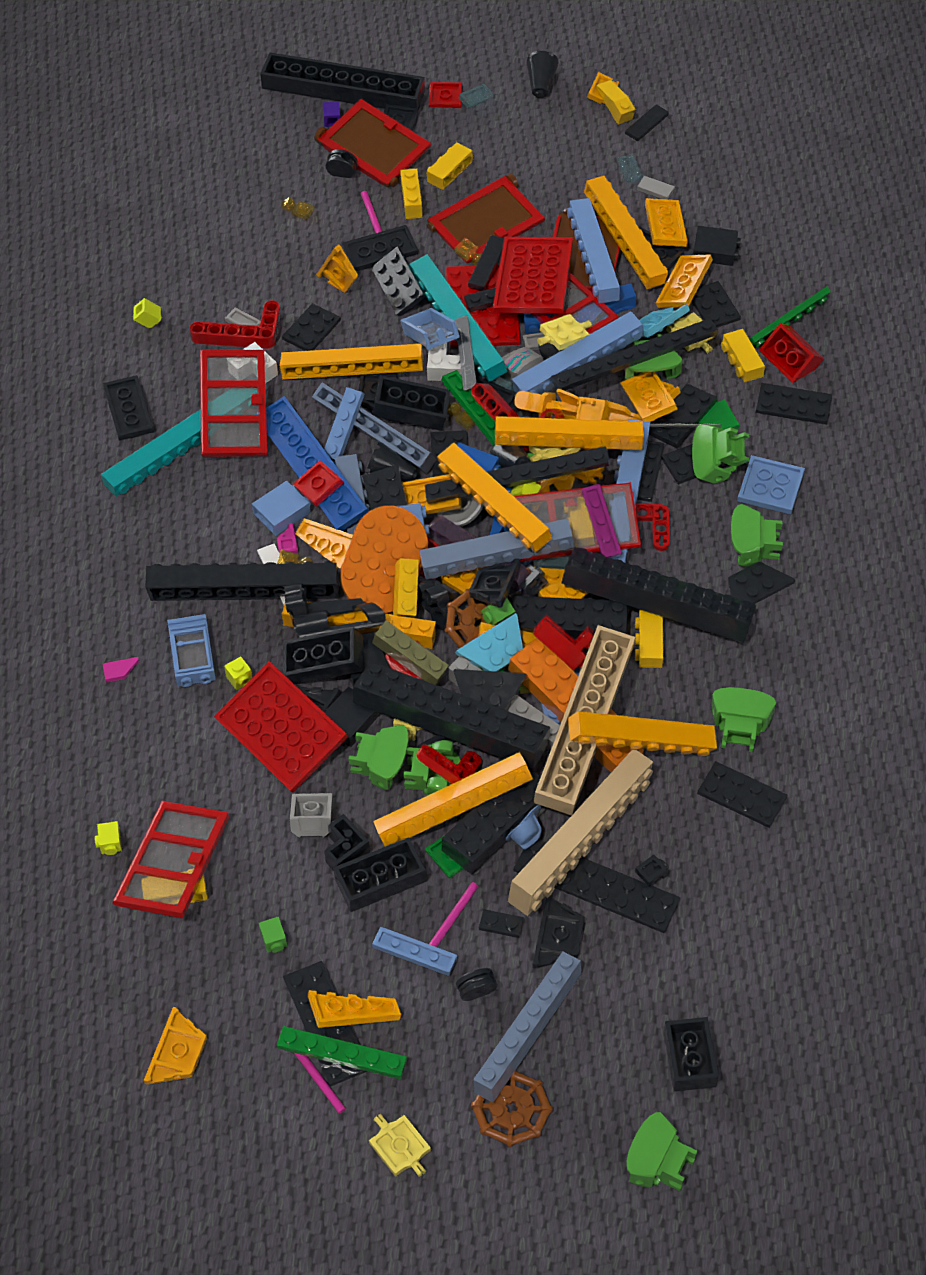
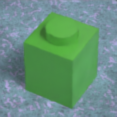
[481,598,516,625]
[259,917,287,953]

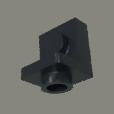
[520,564,548,596]
[635,855,668,886]

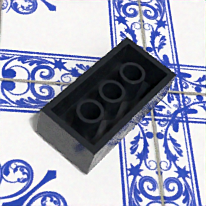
[372,375,450,431]
[283,627,363,684]
[333,837,426,912]

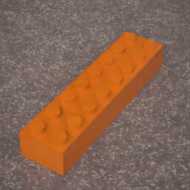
[508,638,644,772]

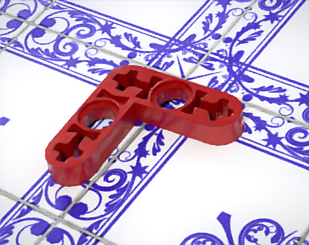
[635,504,670,551]
[416,745,482,784]

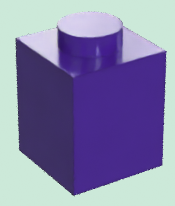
[323,101,340,127]

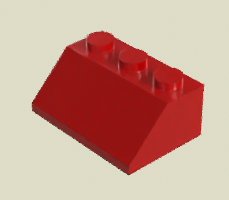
[759,323,824,383]

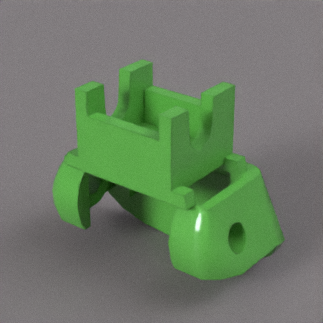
[625,334,682,380]
[692,424,750,484]
[731,504,783,567]
[711,687,776,752]
[349,725,409,790]
[404,740,461,796]
[626,1112,697,1191]

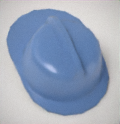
[506,805,541,849]

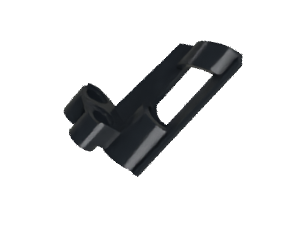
[417,579,522,630]
[284,583,386,638]

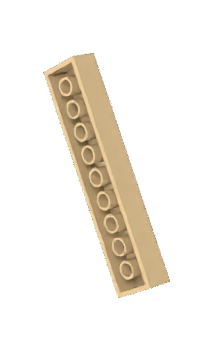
[534,625,635,815]
[508,749,653,916]

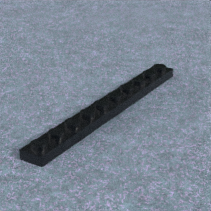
[551,318,718,391]
[425,446,610,504]

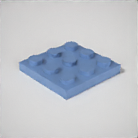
[737,455,805,514]

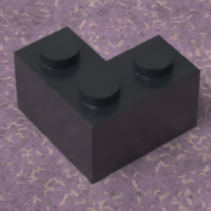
[324,814,370,871]

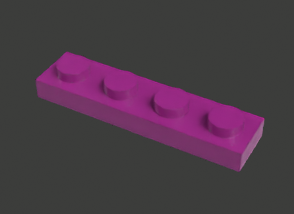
[581,484,621,558]

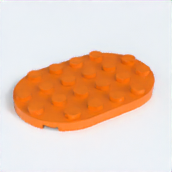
[340,506,428,614]

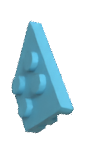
[639,304,690,337]
[455,613,523,672]

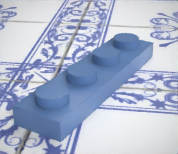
[324,387,365,460]
[372,927,457,976]

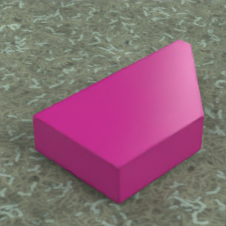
[277,523,298,556]
[103,657,139,683]

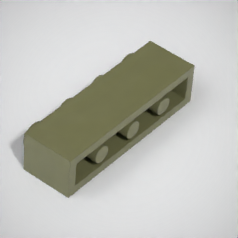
[372,620,449,685]

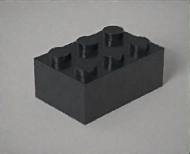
[664,1017,718,1092]

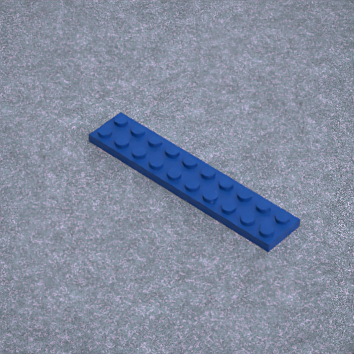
[256,396,369,531]

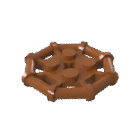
[444,588,511,649]
[471,1070,553,1147]

